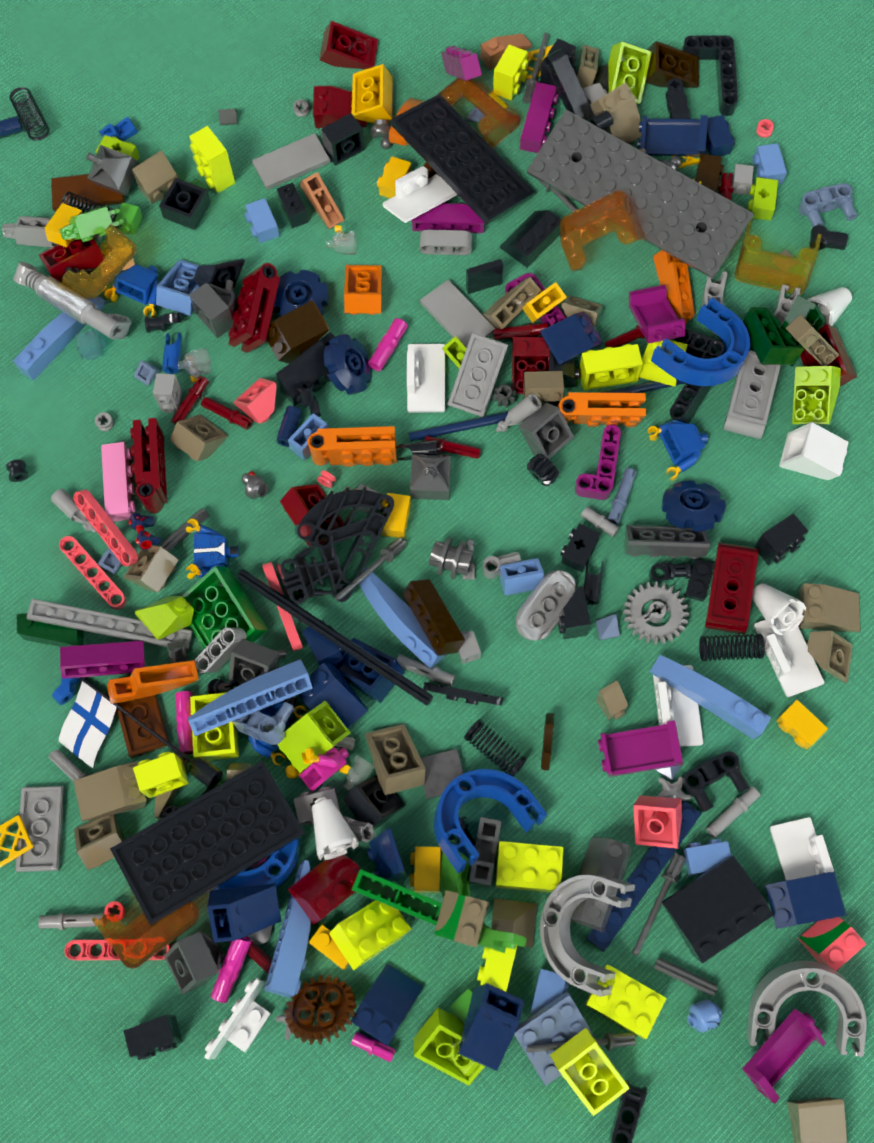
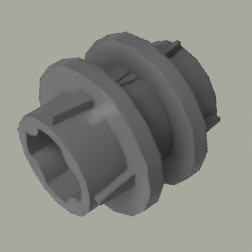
[429,537,474,579]

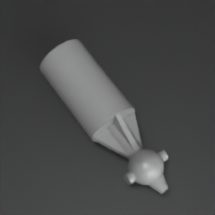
[496,393,542,432]
[51,488,97,533]

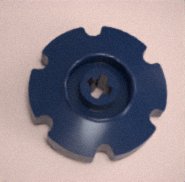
[273,270,329,317]
[324,334,372,395]
[661,480,726,532]

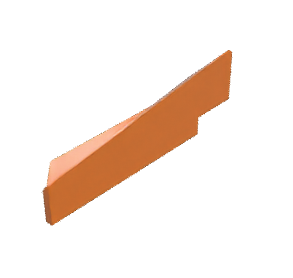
[653,250,695,327]

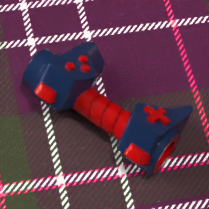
[128,513,162,550]

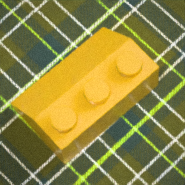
[352,64,393,123]

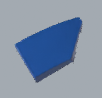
[99,116,138,141]

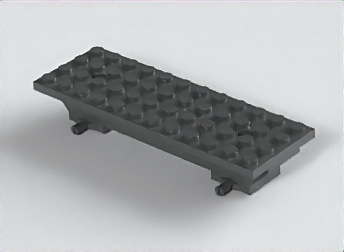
[527,110,754,279]

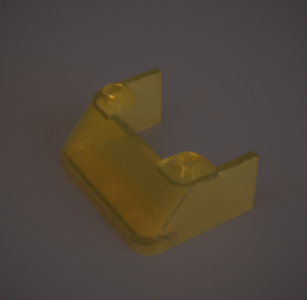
[734,219,822,295]

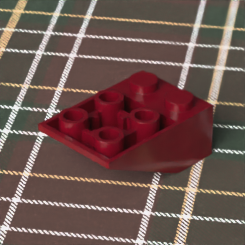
[512,337,550,394]

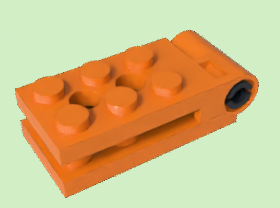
[557,392,646,427]
[308,426,397,467]

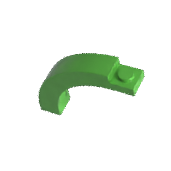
[440,852,527,953]

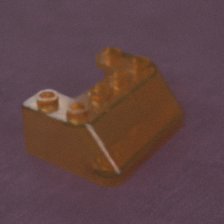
[438,78,520,148]
[560,191,645,271]
[92,902,199,969]

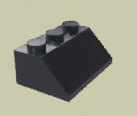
[500,211,563,268]
[276,341,331,406]

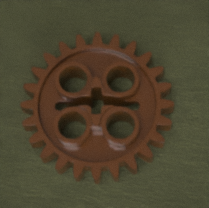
[284,975,357,1045]

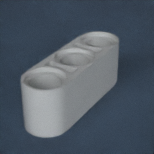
[419,230,472,255]
[195,627,246,673]

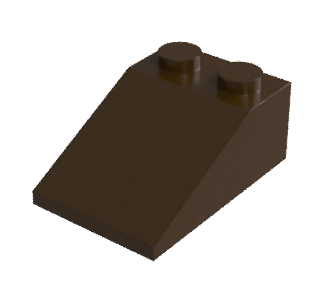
[645,41,699,88]
[266,300,330,364]

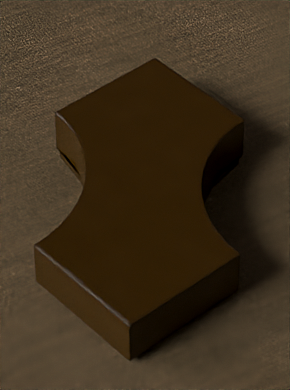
[541,713,554,771]

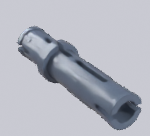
[607,468,637,524]

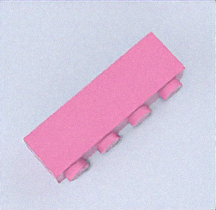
[101,442,136,522]

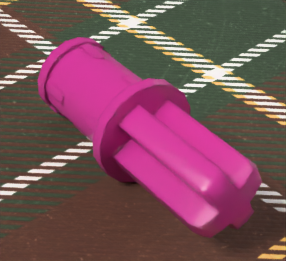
[351,1031,395,1062]

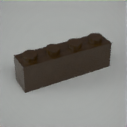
[695,154,724,192]
[403,579,465,656]

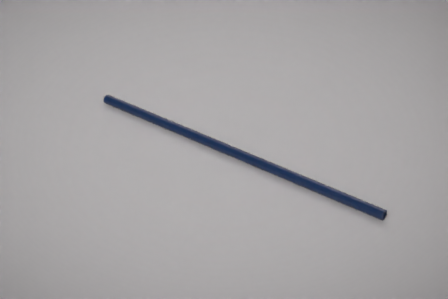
[408,380,685,442]

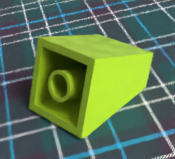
[277,700,351,773]

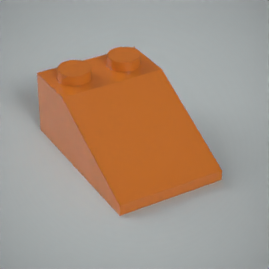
[344,265,382,315]

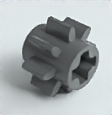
[493,384,516,408]

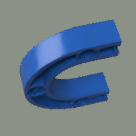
[651,298,750,386]
[434,769,547,873]
[215,838,301,890]

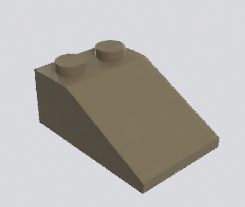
[590,83,642,144]
[798,583,860,632]
[365,724,426,795]
[73,762,146,822]

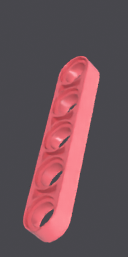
[74,489,138,567]
[59,536,127,610]
[262,562,303,652]
[64,939,171,961]

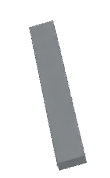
[27,598,193,651]

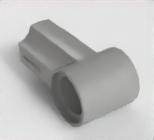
[483,552,521,579]
[343,816,375,843]

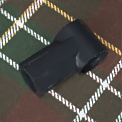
[809,226,848,250]

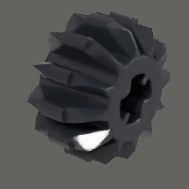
[527,454,559,487]

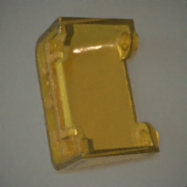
[62,224,137,299]

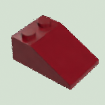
[319,20,378,69]
[313,86,367,128]

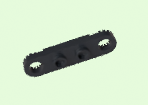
[423,682,504,706]

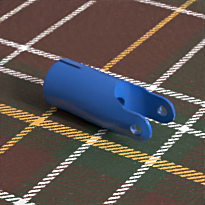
[162,332,182,374]

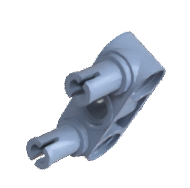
[798,183,858,227]
[232,702,295,745]

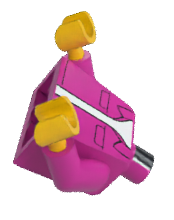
[285,747,349,791]

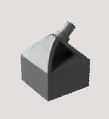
[86,145,140,196]
[189,280,237,339]
[518,403,574,459]
[410,454,451,500]
[229,639,286,687]
[164,931,225,995]

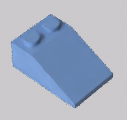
[156,259,199,316]

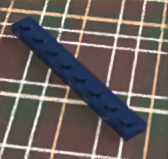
[586,801,701,952]

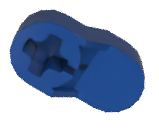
[52,675,81,705]

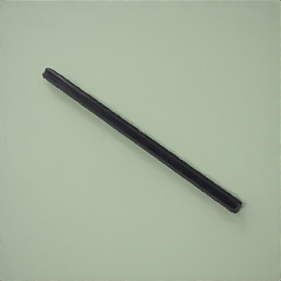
[237,569,433,706]

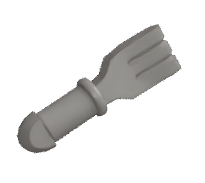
[463,539,475,580]

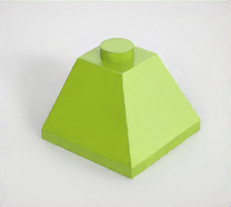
[135,596,194,640]

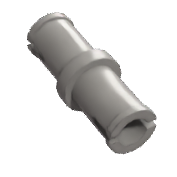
[581,506,620,538]

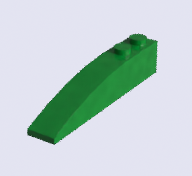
[352,869,442,926]

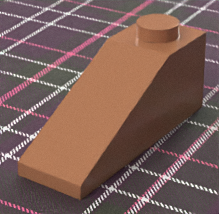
[481,33,532,70]
[299,172,344,229]

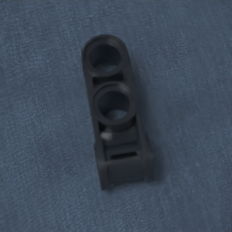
[665,78,690,119]
[609,1080,647,1143]

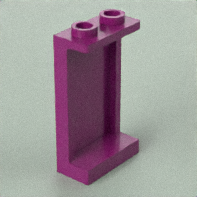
[629,285,685,344]
[598,721,684,777]
[742,1009,826,1104]

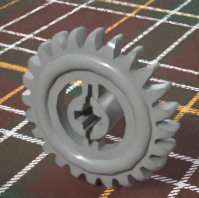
[623,581,689,645]

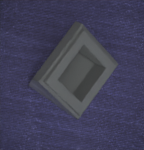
[218,108,238,125]
[167,642,188,663]

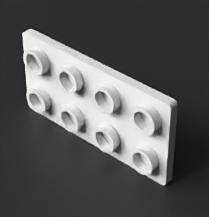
[383,166,458,223]
[407,344,445,413]
[754,620,824,697]
[653,665,703,747]
[770,817,834,881]
[204,978,272,1060]

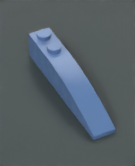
[13,292,107,381]
[359,567,446,668]
[649,655,771,740]
[187,659,313,736]
[264,860,311,998]

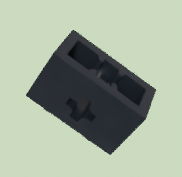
[276,182,308,229]
[560,524,601,573]

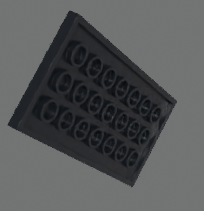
[390,94,535,225]
[110,760,305,926]

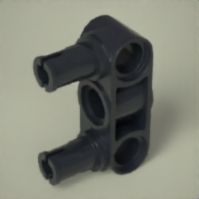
[682,751,750,813]

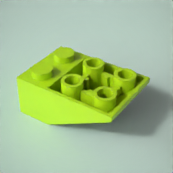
[792,366,841,424]

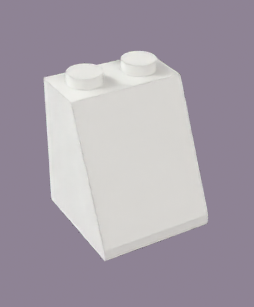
[779,422,848,480]

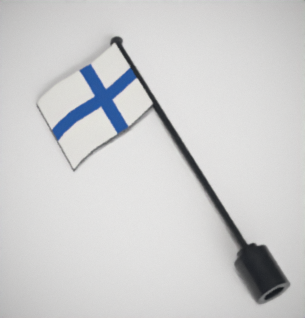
[59,677,223,789]

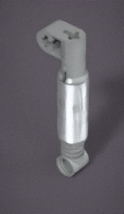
[13,262,132,339]

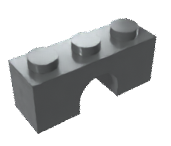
[469,817,501,888]

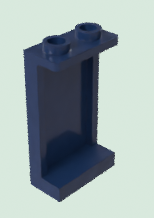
[637,115,708,157]

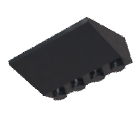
[662,855,773,964]

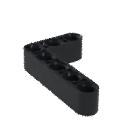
[682,35,738,116]
[544,49,613,130]
[670,329,726,424]

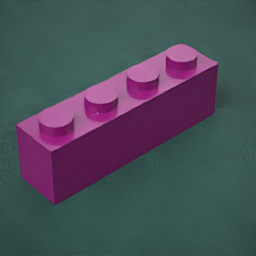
[441,45,482,81]
[520,82,559,153]
[412,203,484,234]
[60,641,145,679]

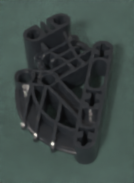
[276,486,394,604]

